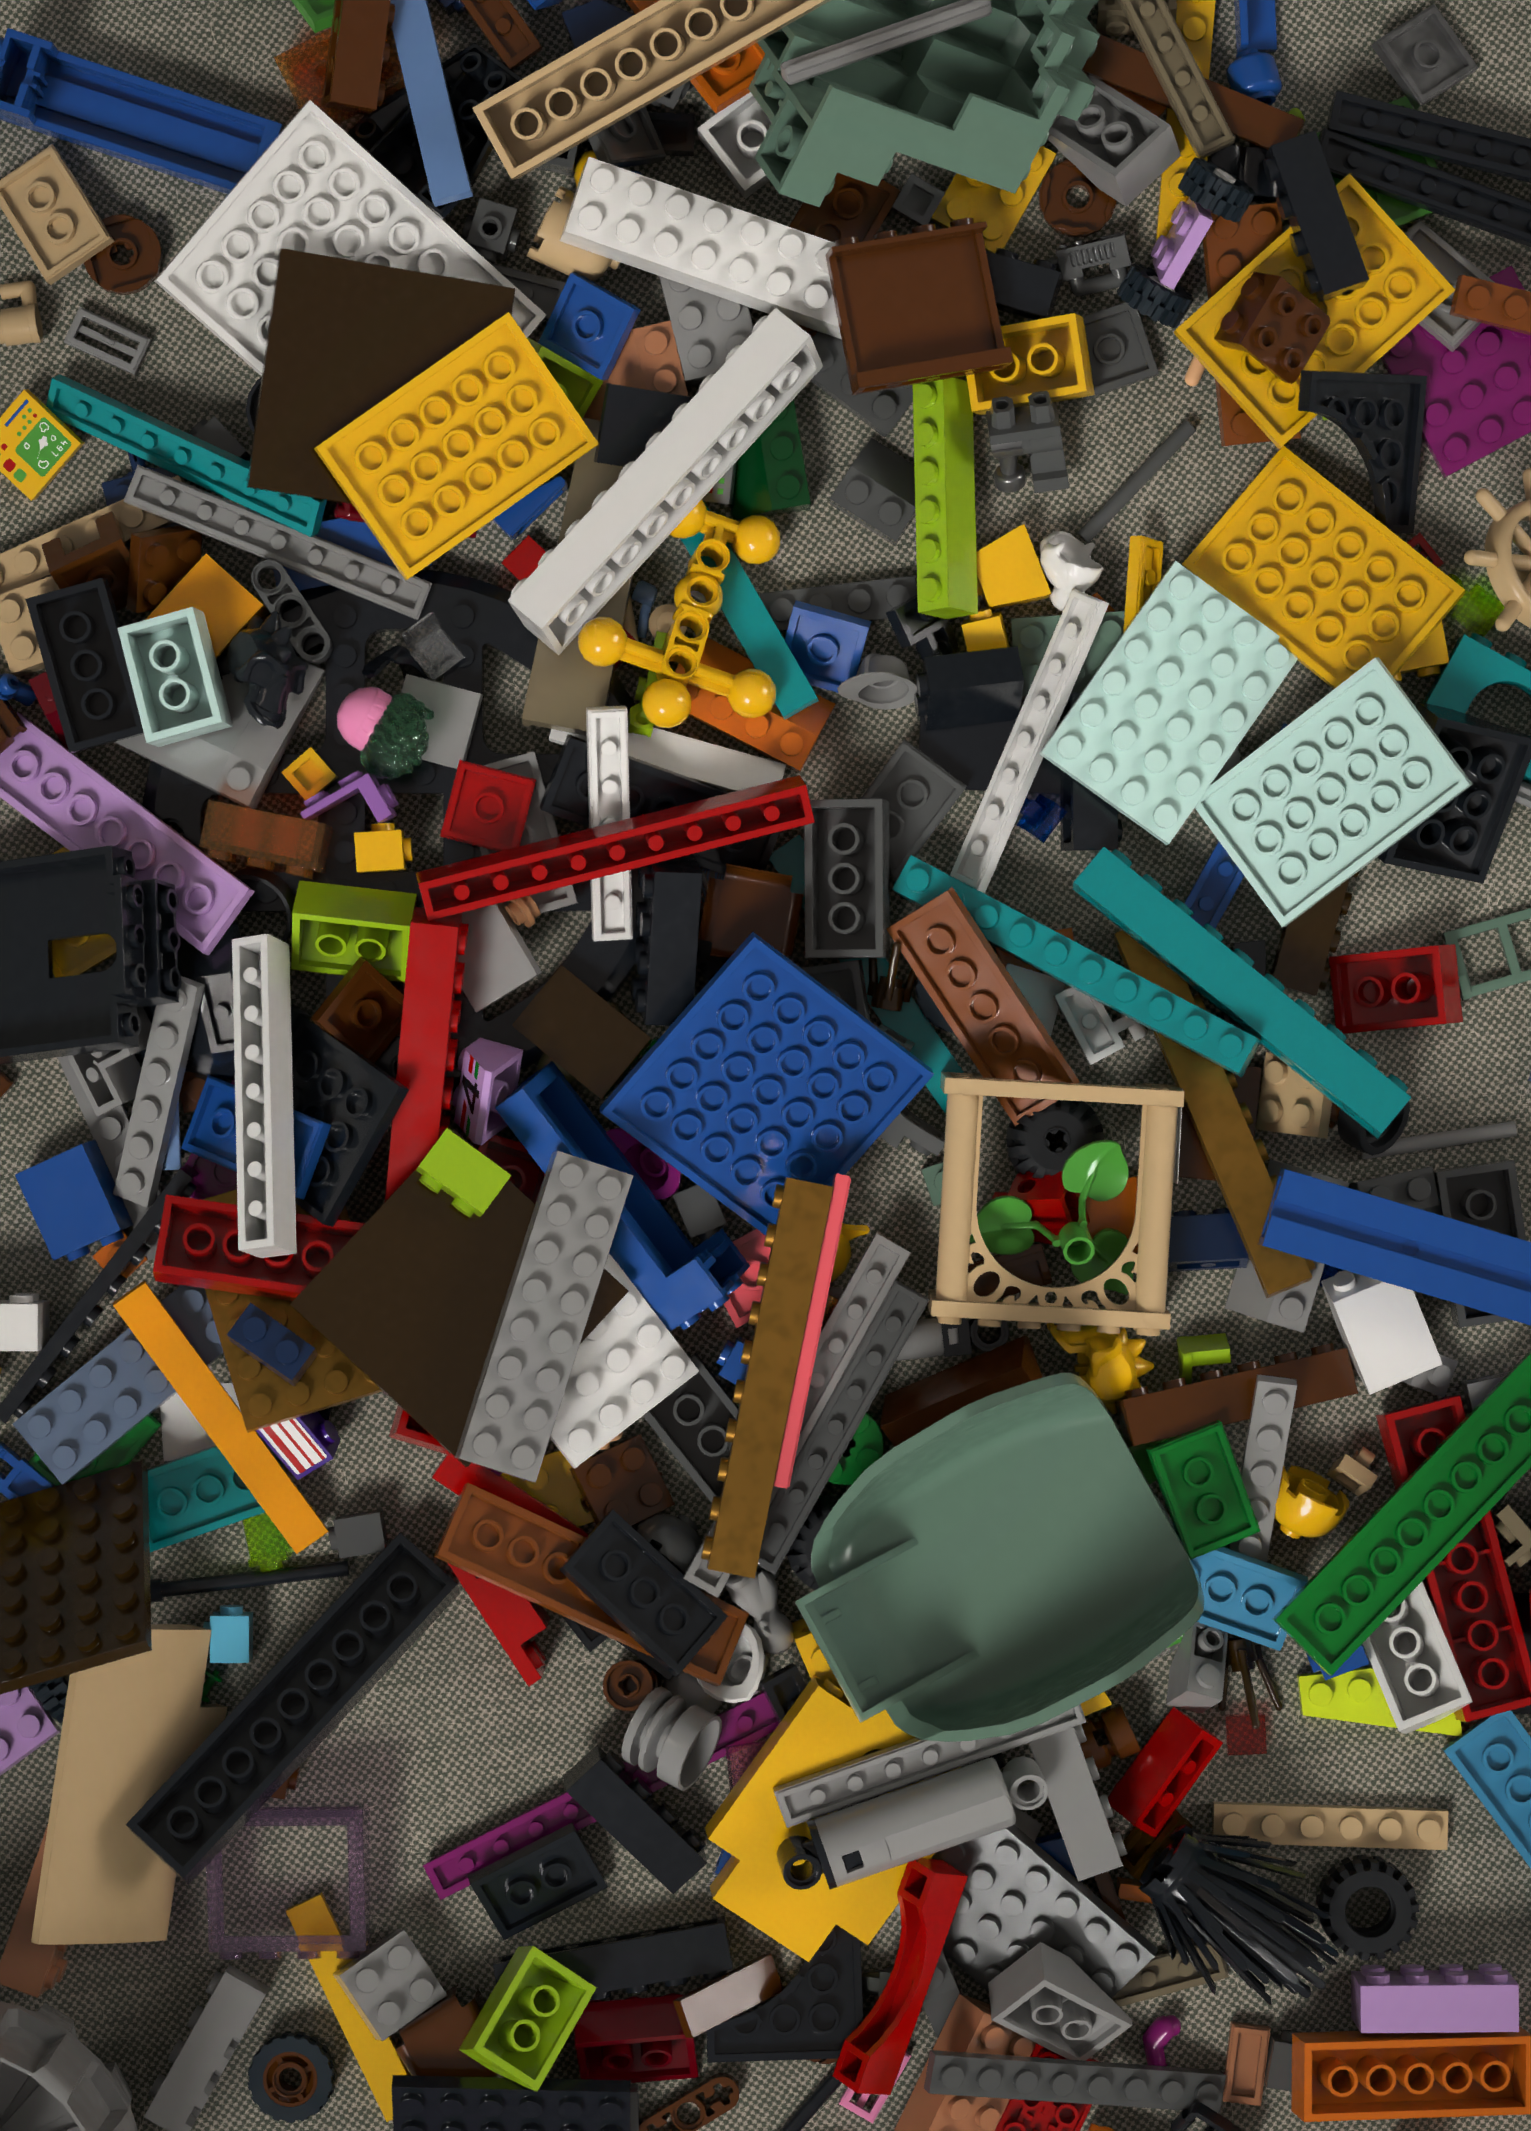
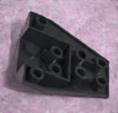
[347,43,522,219]
[135,923,241,1080]

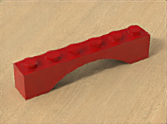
[832,1858,968,2095]

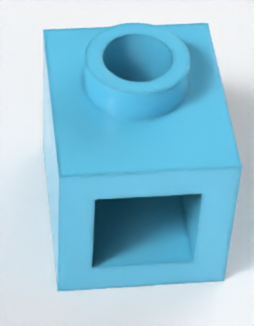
[203,1605,253,1663]

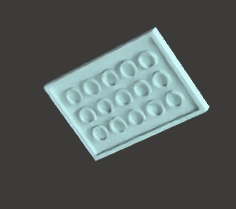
[1039,561,1298,845]
[1195,657,1473,927]

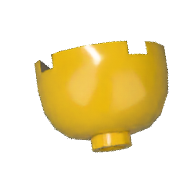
[1274,1465,1350,1539]

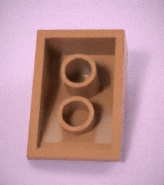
[582,320,689,421]

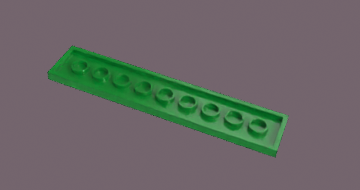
[1273,1350,1531,1676]

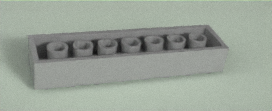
[454,1151,634,1483]

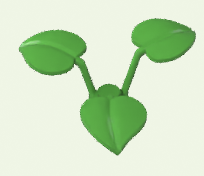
[970,1140,1135,1295]

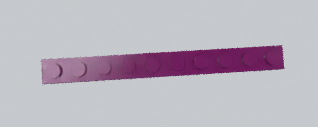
[423,1691,779,1900]

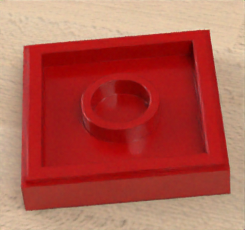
[440,760,537,852]

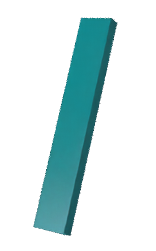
[680,501,819,720]

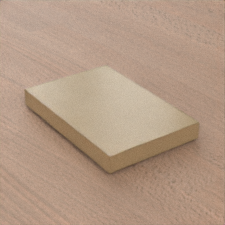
[0,144,115,285]

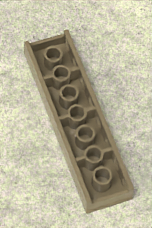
[521,418,634,736]

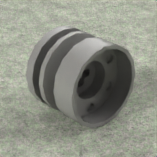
[621,1686,722,1791]

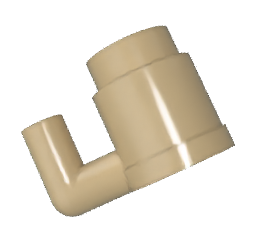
[0,281,43,346]

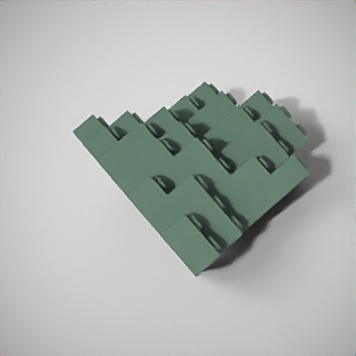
[748,0,1100,207]

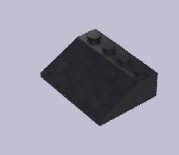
[1378,702,1531,884]

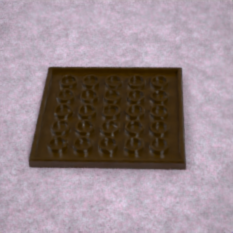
[246,248,515,505]
[290,1129,629,1468]

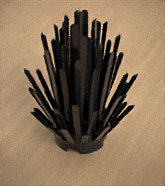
[1138,1824,1339,2005]

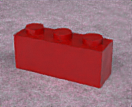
[1108,1706,1223,1838]

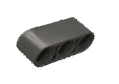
[251,560,333,664]

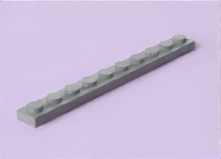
[683,1233,911,1598]

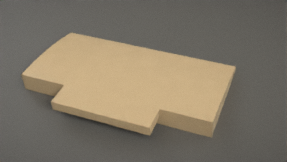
[31,1624,227,1945]

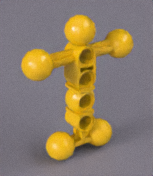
[578,500,780,728]

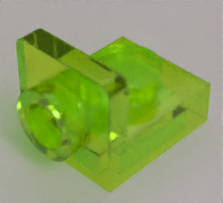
[242,1513,291,1572]

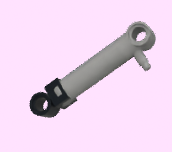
[896,1317,1009,1361]

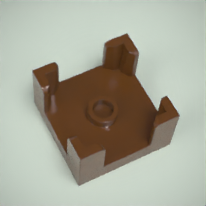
[42,511,130,611]

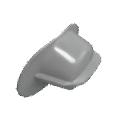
[837,653,918,710]

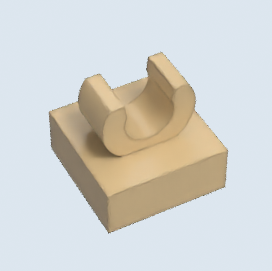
[1327,1447,1378,1496]

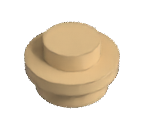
[649,604,687,638]

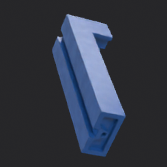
[0,28,284,194]
[495,1061,750,1332]
[1258,1168,1531,1326]

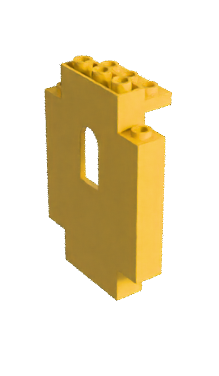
[705,1675,961,1962]

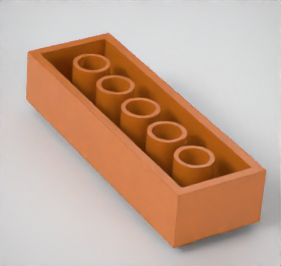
[1291,2026,1531,2122]

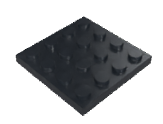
[291,1013,409,1227]

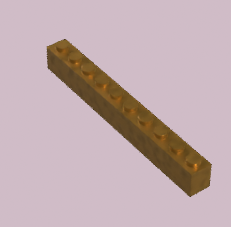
[1114,930,1316,1298]
[701,1177,833,1579]

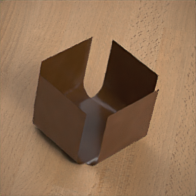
[699,864,804,959]
[395,1984,497,2077]

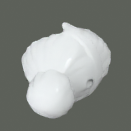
[1039,531,1103,611]

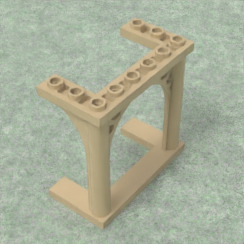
[927,1072,1185,1336]

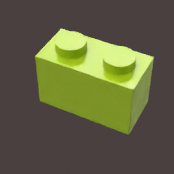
[416,1128,512,1217]

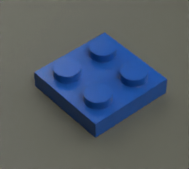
[538,272,641,380]
[785,600,871,693]

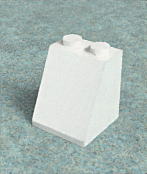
[1321,1271,1442,1395]

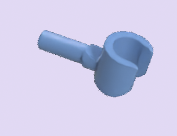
[631,581,658,638]

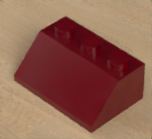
[574,1993,698,2083]

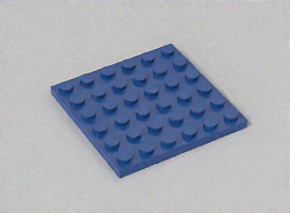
[600,932,934,1235]

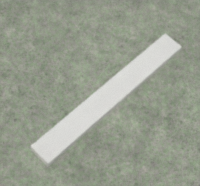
[950,588,1109,893]

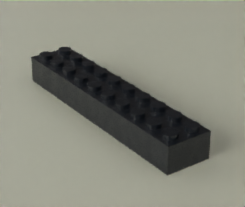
[126,1532,460,1885]

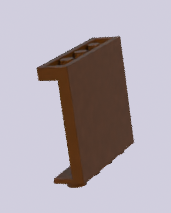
[825,218,1013,395]

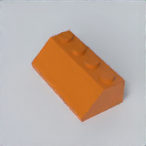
[674,635,836,774]

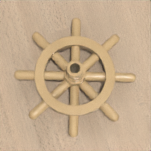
[1464,468,1531,632]

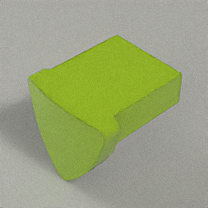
[1177,1333,1231,1384]

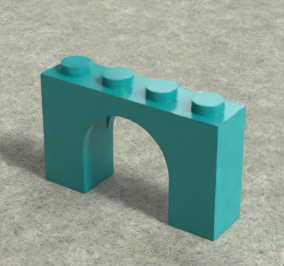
[1423,633,1531,784]

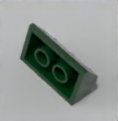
[731,399,811,521]

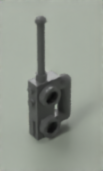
[1032,232,1132,296]

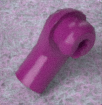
[1143,2015,1181,2066]

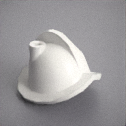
[697,1623,769,1703]

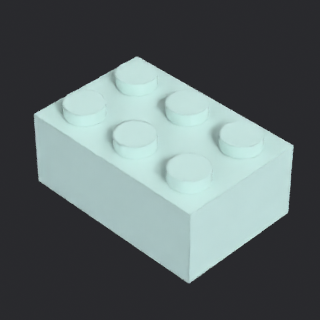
[117,607,233,747]

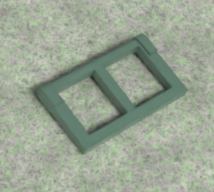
[1442,908,1531,1000]

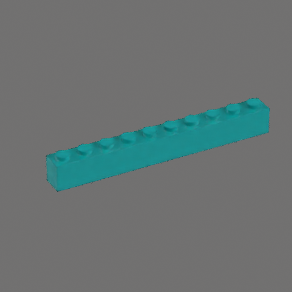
[1073,847,1411,1139]
[892,855,1261,1077]

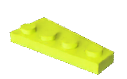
[1297,1666,1462,1736]

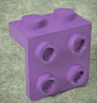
[300,770,399,823]

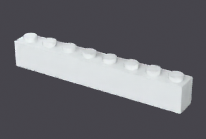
[232,934,297,1258]

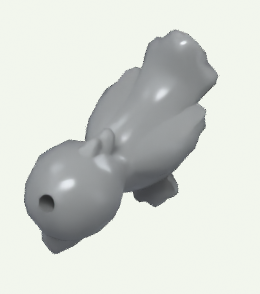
[725,1565,794,1654]

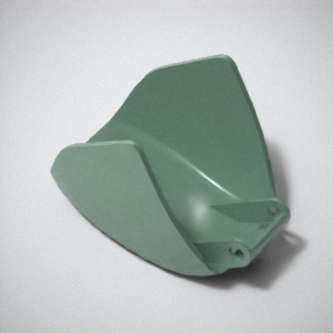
[795,1373,1204,1742]

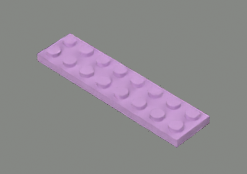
[0,712,255,956]

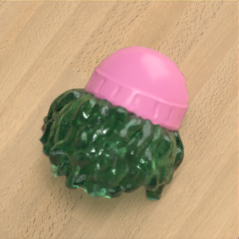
[337,687,434,780]

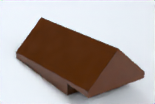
[880,1336,1043,1447]

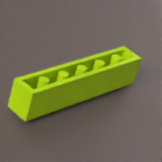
[912,378,978,619]

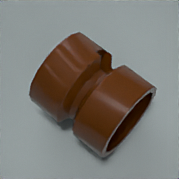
[603,1660,661,1711]
[1080,1705,1141,1770]

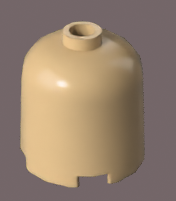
[526,185,620,281]

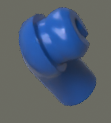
[0,673,36,706]

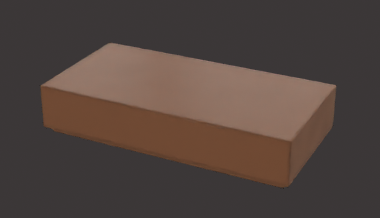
[1222,2021,1271,2106]

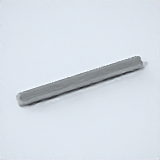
[780,0,992,85]

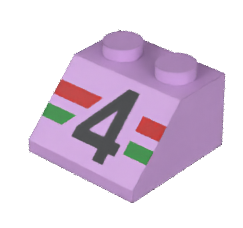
[452,1038,523,1146]

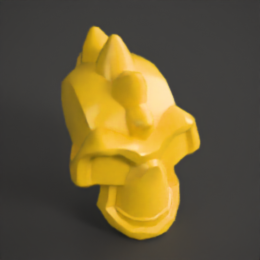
[1047,1323,1154,1414]

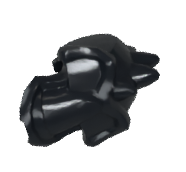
[226,611,308,729]

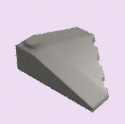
[115,659,325,812]

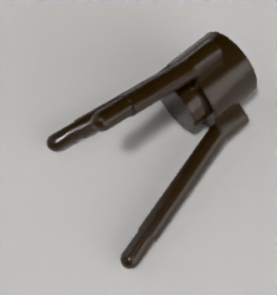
[867,942,917,1012]
[1218,1637,1283,1729]

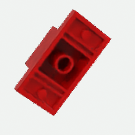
[448,1563,551,1687]

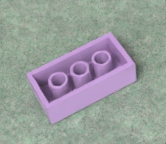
[1351,1963,1519,2033]

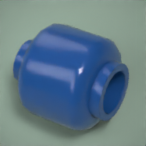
[1226,48,1282,106]

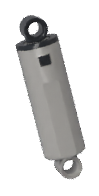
[777,1756,1048,1890]

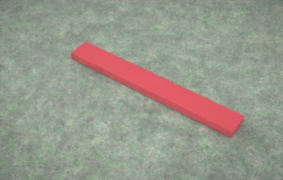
[773,1173,851,1489]

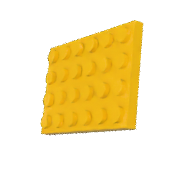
[1174,173,1455,449]
[314,312,599,580]
[1182,446,1465,689]

